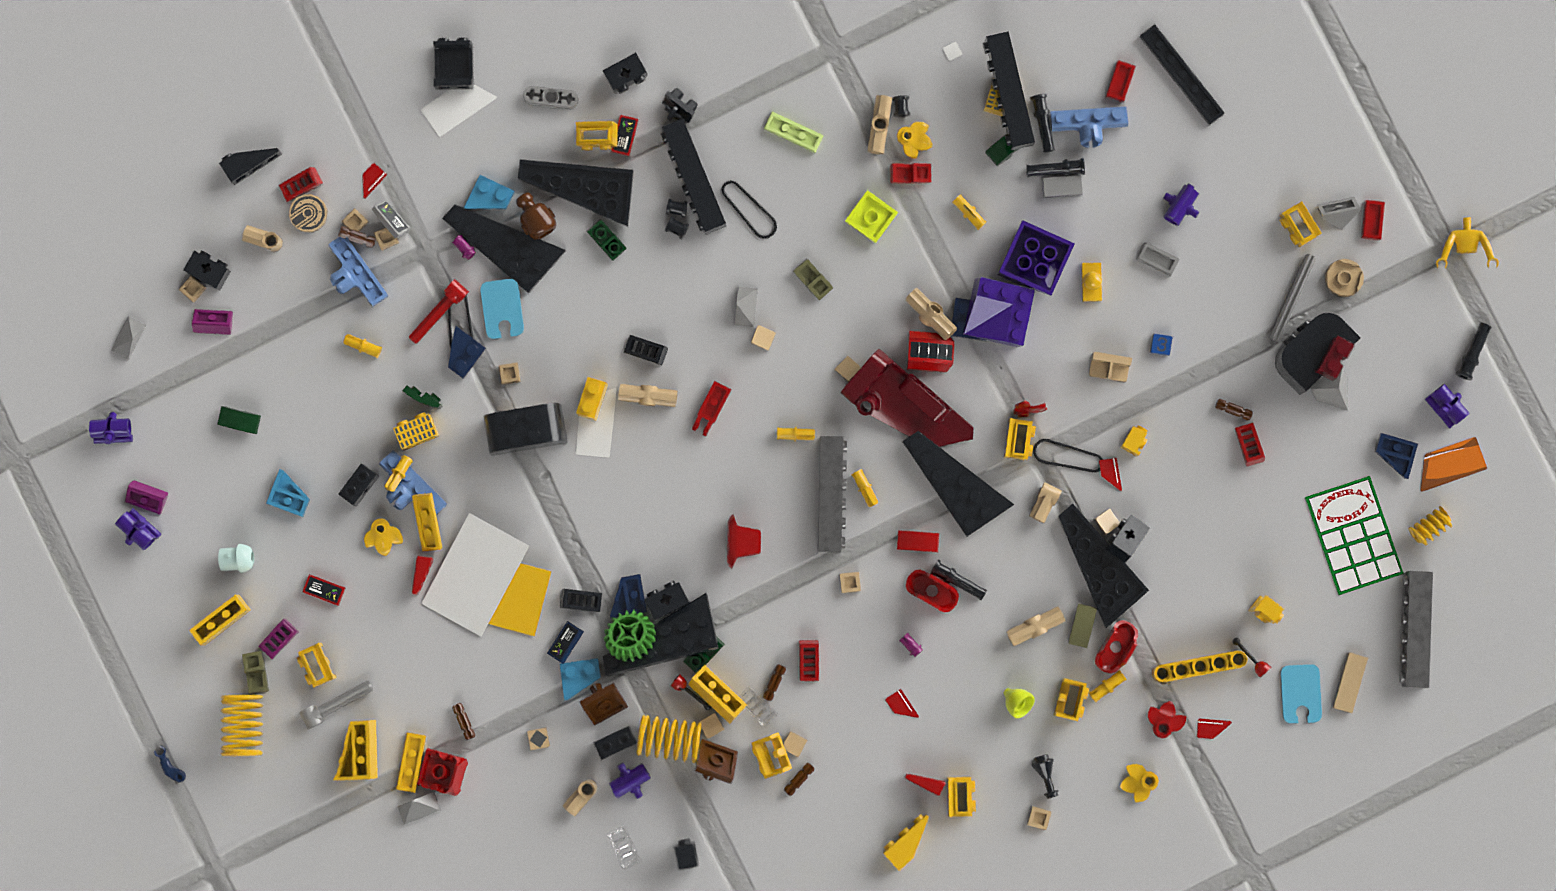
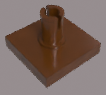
[579,683,628,726]
[695,739,738,784]

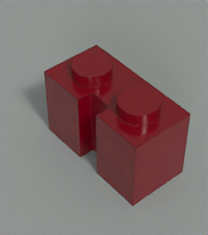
[1315,336,1355,381]

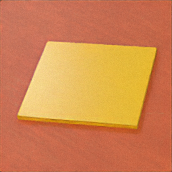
[488,563,552,636]

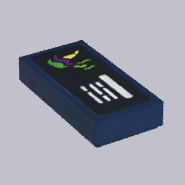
[547,621,584,664]

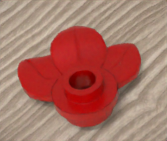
[1013,401,1047,418]
[1148,701,1187,738]

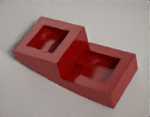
[890,163,932,184]
[897,530,940,553]

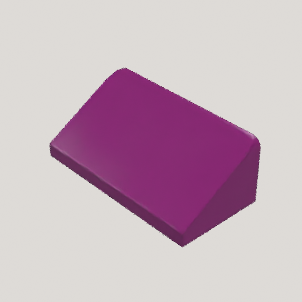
[191,309,233,335]
[125,480,168,515]

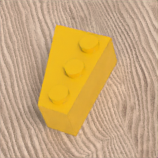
[334,720,378,780]

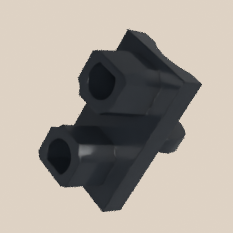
[662,88,698,124]

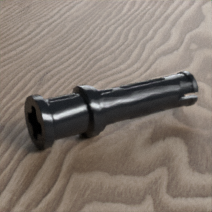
[1030,94,1055,153]
[1026,158,1085,177]
[1456,322,1492,381]
[930,559,987,600]

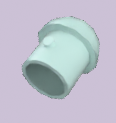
[218,544,254,573]

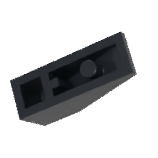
[219,148,282,185]

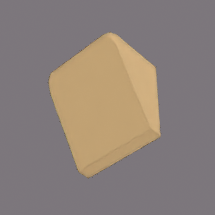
[751,325,776,351]
[834,356,861,382]
[1094,509,1120,535]

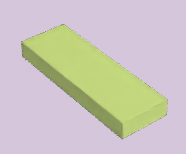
[764,112,824,153]

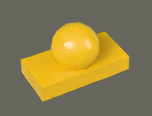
[1081,263,1102,302]

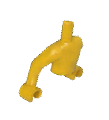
[1436,217,1499,269]

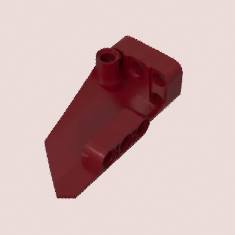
[840,348,974,447]

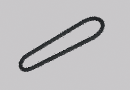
[722,180,777,238]
[448,295,473,348]
[1033,439,1103,472]

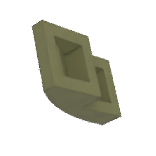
[793,259,833,300]
[1068,603,1097,648]
[242,651,269,695]

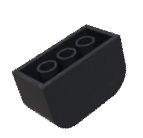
[1275,313,1361,395]
[483,403,568,456]

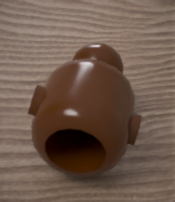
[516,192,557,240]

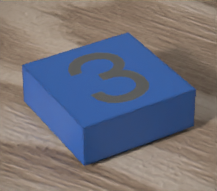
[1150,334,1173,356]

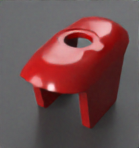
[727,514,761,569]
[905,569,959,612]
[1095,620,1138,674]

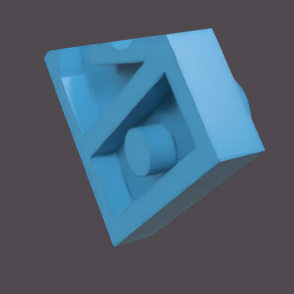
[464,175,515,210]
[266,469,310,517]
[560,659,601,700]

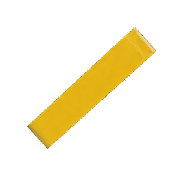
[1152,651,1247,682]

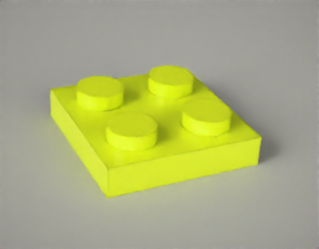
[845,190,898,244]

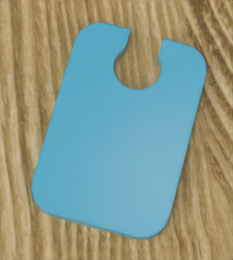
[480,279,524,339]
[1280,664,1322,723]

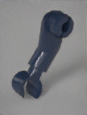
[154,745,186,783]

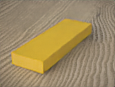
[412,493,442,552]
[396,732,426,793]

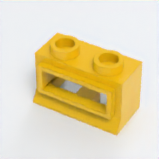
[576,121,618,151]
[1279,201,1322,248]
[1004,418,1036,460]
[1248,595,1284,624]
[297,643,337,688]
[1054,678,1089,721]
[751,732,792,779]
[947,776,976,817]

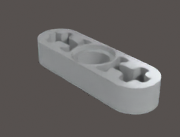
[523,86,579,109]

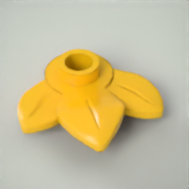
[897,122,932,159]
[364,518,403,556]
[1120,764,1159,802]

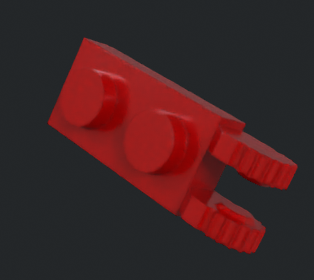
[692,381,732,436]

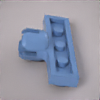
[1050,107,1128,148]
[328,237,388,307]
[379,450,447,515]

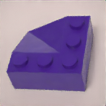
[997,220,1075,296]
[963,277,1035,347]

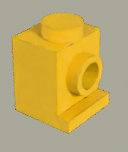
[1120,425,1148,457]

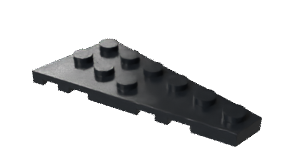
[518,159,634,227]
[442,204,566,294]
[902,431,1015,537]
[1058,504,1149,629]
[603,593,719,677]

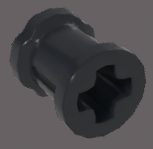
[892,95,911,117]
[666,198,688,218]
[665,216,689,240]

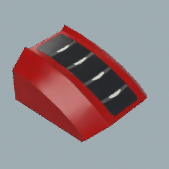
[907,331,954,372]

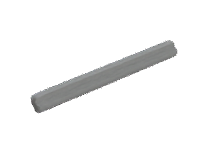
[1269,254,1316,342]

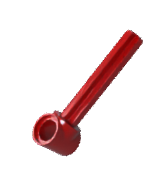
[409,279,469,344]

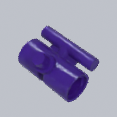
[1163,183,1199,226]
[1425,384,1470,429]
[89,412,133,445]
[115,508,162,550]
[609,762,651,799]

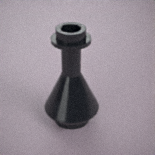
[1031,754,1059,799]

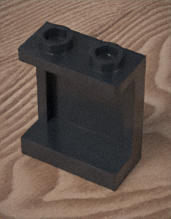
[433,37,474,90]

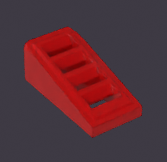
[278,167,323,202]
[1235,423,1265,467]
[412,556,434,595]
[799,640,819,681]
[904,774,946,796]

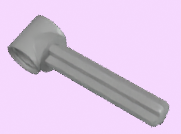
[299,681,373,730]

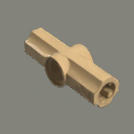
[867,95,892,155]
[905,288,957,340]
[618,384,678,407]
[1006,606,1065,647]

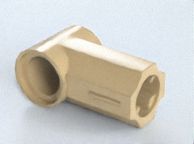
[242,225,283,252]
[1029,482,1062,523]
[562,779,598,816]

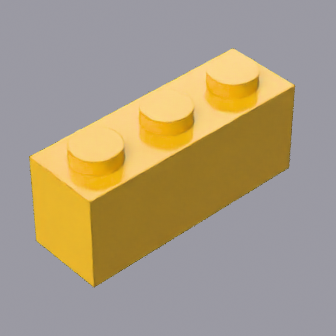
[189,595,251,646]
[688,665,747,724]

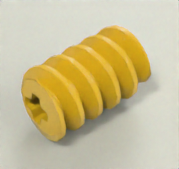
[1408,506,1453,546]

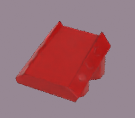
[417,748,468,796]

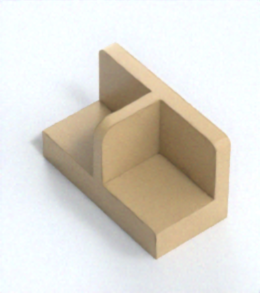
[1089,352,1132,382]

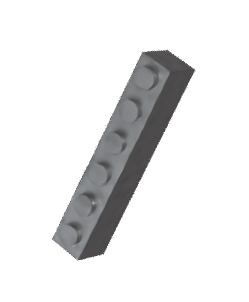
[818,436,847,553]
[1399,571,1433,688]

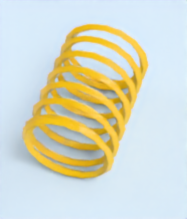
[220,695,263,756]
[637,715,701,763]

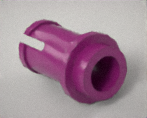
[452,235,476,260]
[899,633,923,657]

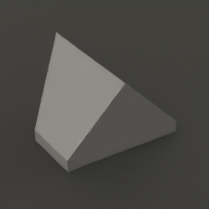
[1311,368,1348,410]

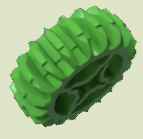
[604,610,656,662]

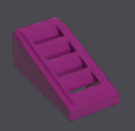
[258,618,299,660]

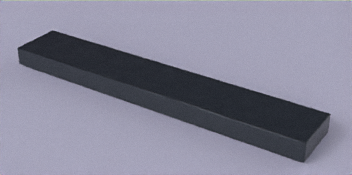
[1139,24,1225,126]

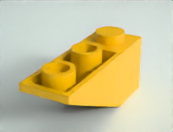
[883,814,929,871]

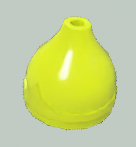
[1003,688,1035,719]

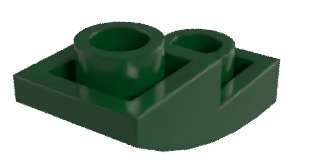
[985,134,1019,166]
[586,219,627,261]
[402,385,443,409]
[217,406,261,434]
[683,636,725,673]

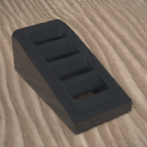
[624,335,668,366]
[560,589,602,612]

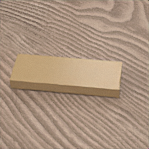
[1333,652,1368,713]

